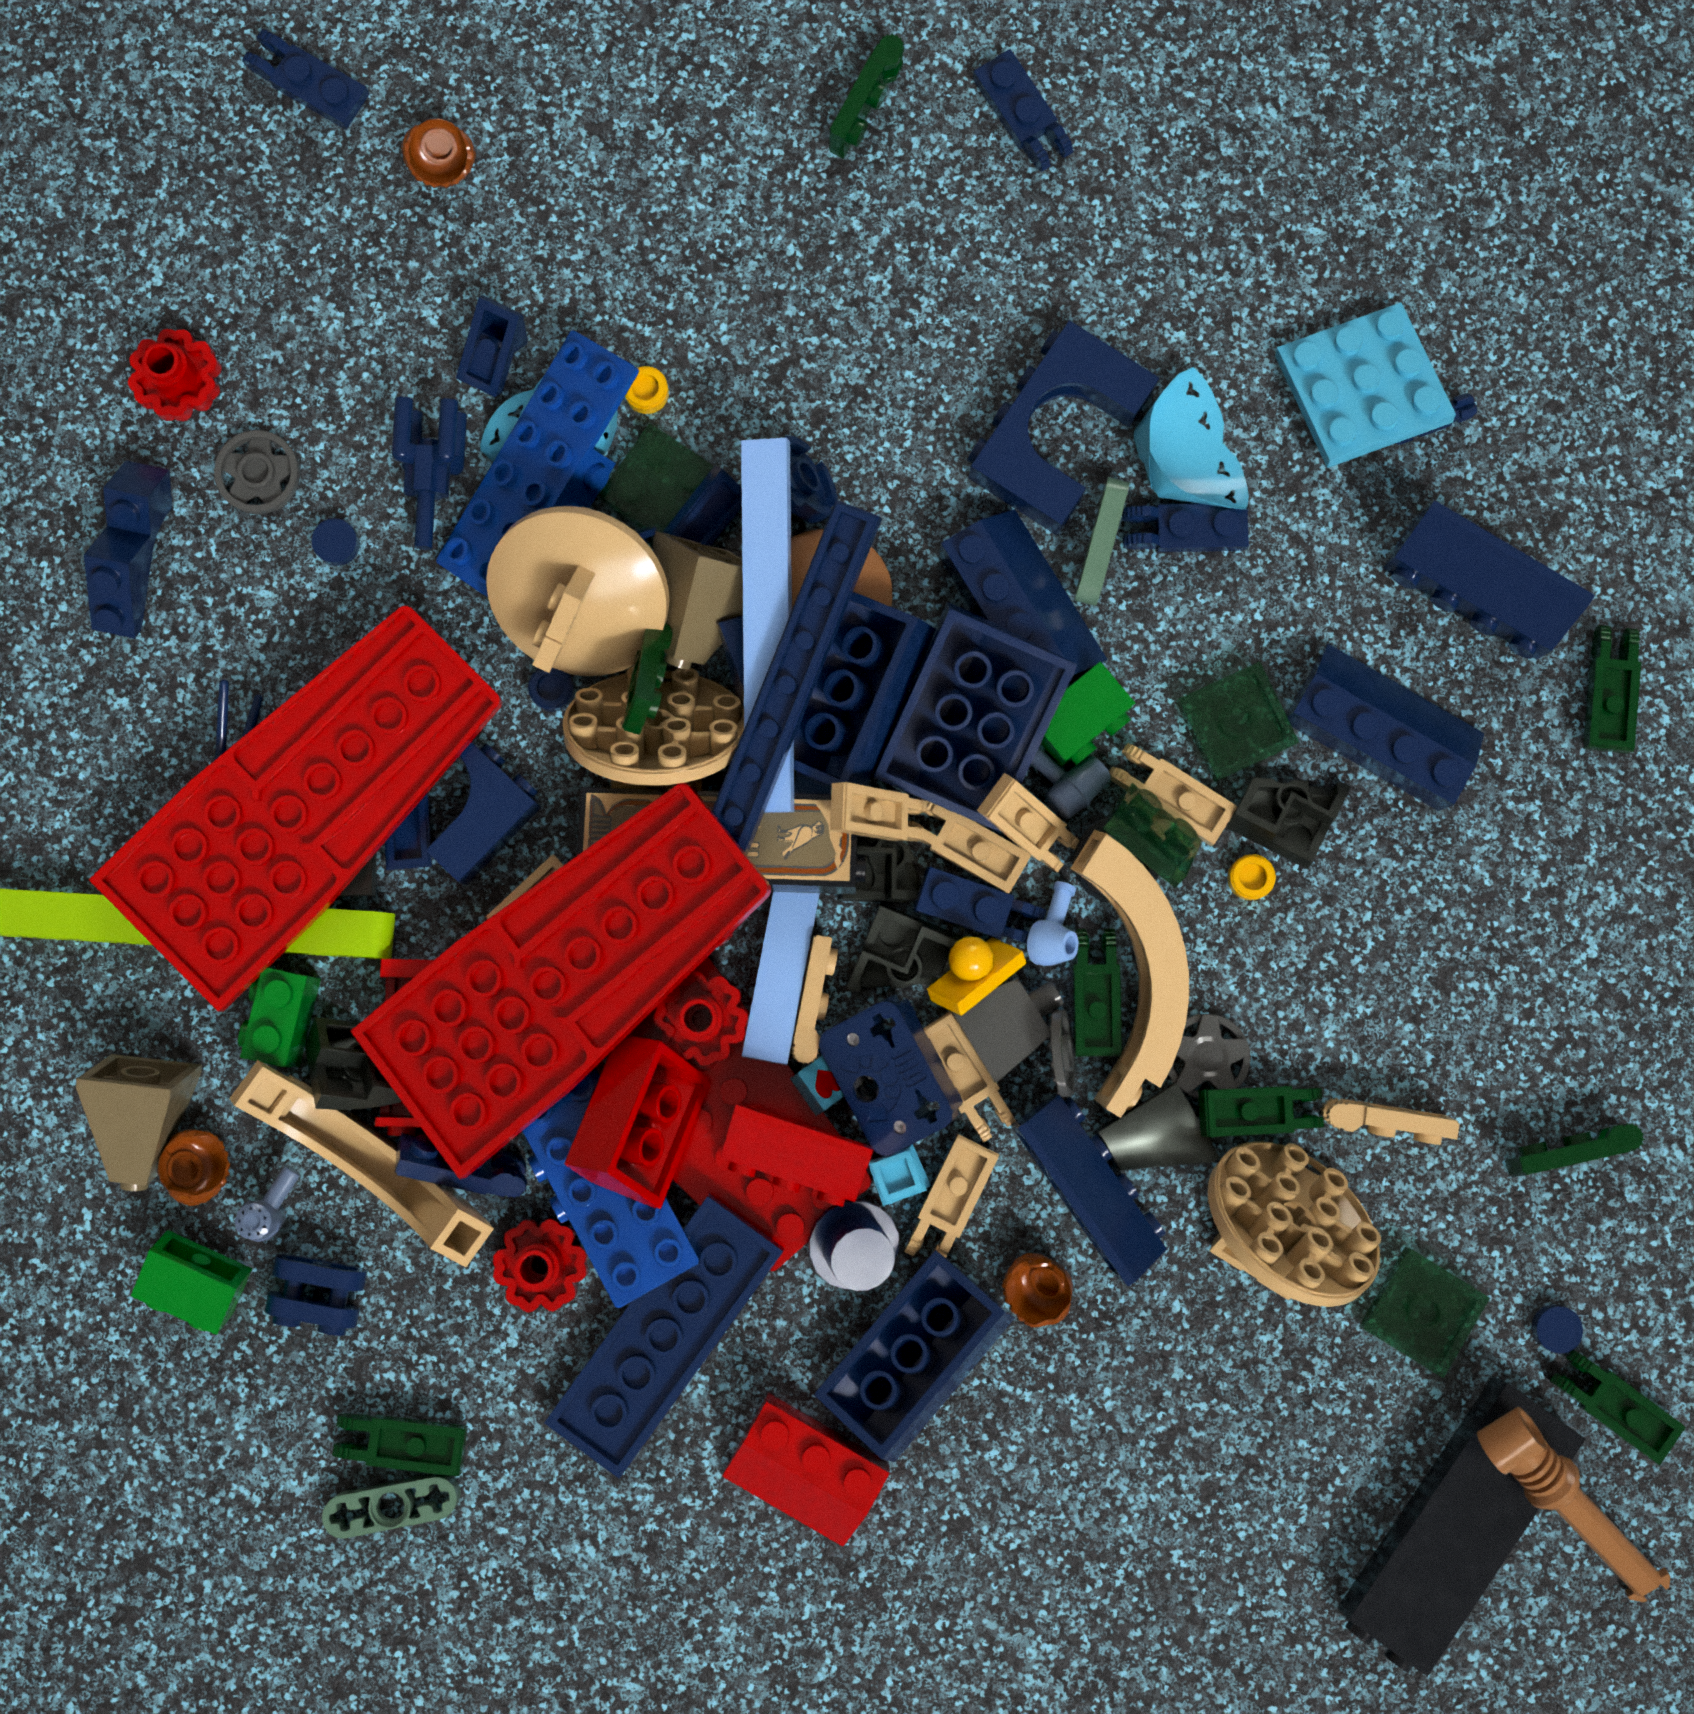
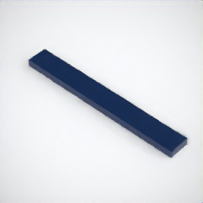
[712,500,882,855]

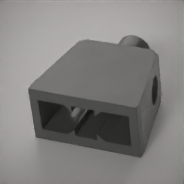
[948,979,1064,1083]

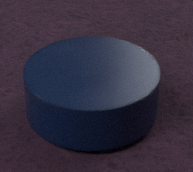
[311,518,360,566]
[528,668,575,712]
[1531,1305,1583,1354]

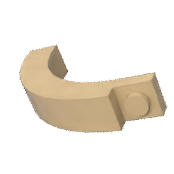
[1070,830,1189,1118]
[229,1060,494,1267]

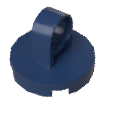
[783,435,838,523]

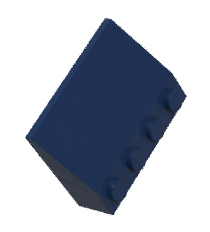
[873,602,1077,832]

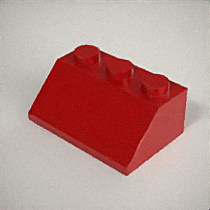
[564,1036,711,1209]
[720,1103,873,1207]
[722,1393,890,1547]

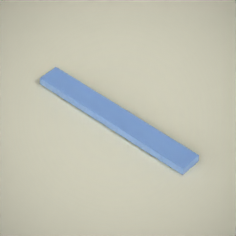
[741,438,794,813]
[742,771,832,1066]

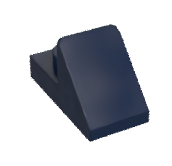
[456,295,528,397]

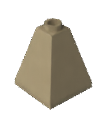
[653,531,743,669]
[76,1054,202,1191]

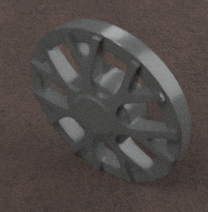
[1049,1010,1075,1097]

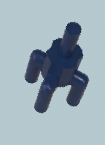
[392,397,467,550]

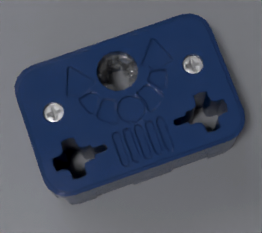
[819,995,963,1156]

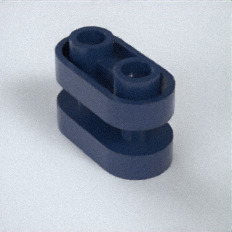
[264,1254,368,1336]

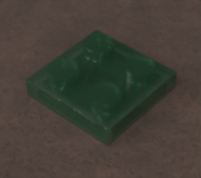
[599,423,714,532]
[1176,662,1300,782]
[1103,783,1202,888]
[1359,1247,1490,1378]

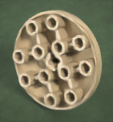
[486,506,670,676]
[563,667,744,791]
[1208,1141,1381,1307]

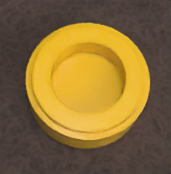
[625,366,669,414]
[1227,854,1276,901]

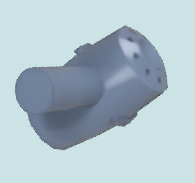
[1031,747,1111,820]
[235,1165,301,1242]

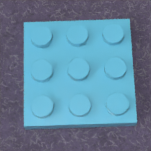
[1275,302,1456,468]

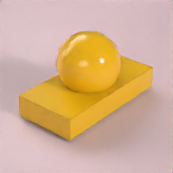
[927,936,1026,1016]

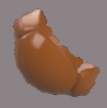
[401,118,476,189]
[157,1129,231,1206]
[1002,1253,1074,1327]

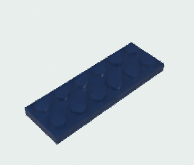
[544,1193,785,1479]

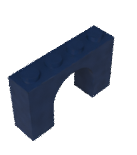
[967,320,1160,536]
[425,742,542,885]

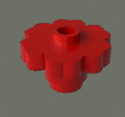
[127,329,222,422]
[653,972,749,1066]
[493,1218,588,1313]

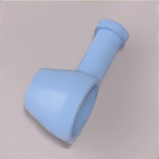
[1027,881,1079,966]

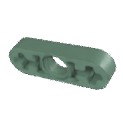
[1074,477,1130,606]
[322,1474,461,1539]

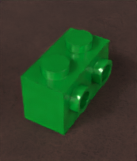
[1041,661,1136,767]
[238,967,321,1068]
[131,1230,253,1335]

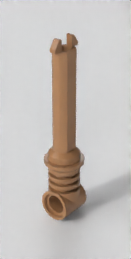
[1477,1406,1670,1602]

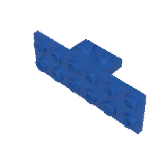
[436,330,639,597]
[523,1067,699,1308]

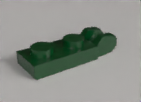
[829,33,904,159]
[622,623,673,735]
[1583,625,1641,754]
[1072,928,1122,1057]
[1198,1086,1324,1137]
[1505,1123,1645,1177]
[1550,1350,1686,1465]
[332,1413,468,1476]

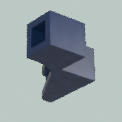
[84,460,172,639]

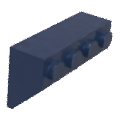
[1383,500,1595,659]
[938,509,1108,684]
[794,592,936,786]
[1282,644,1484,811]
[1010,1094,1167,1287]
[814,1250,1015,1462]

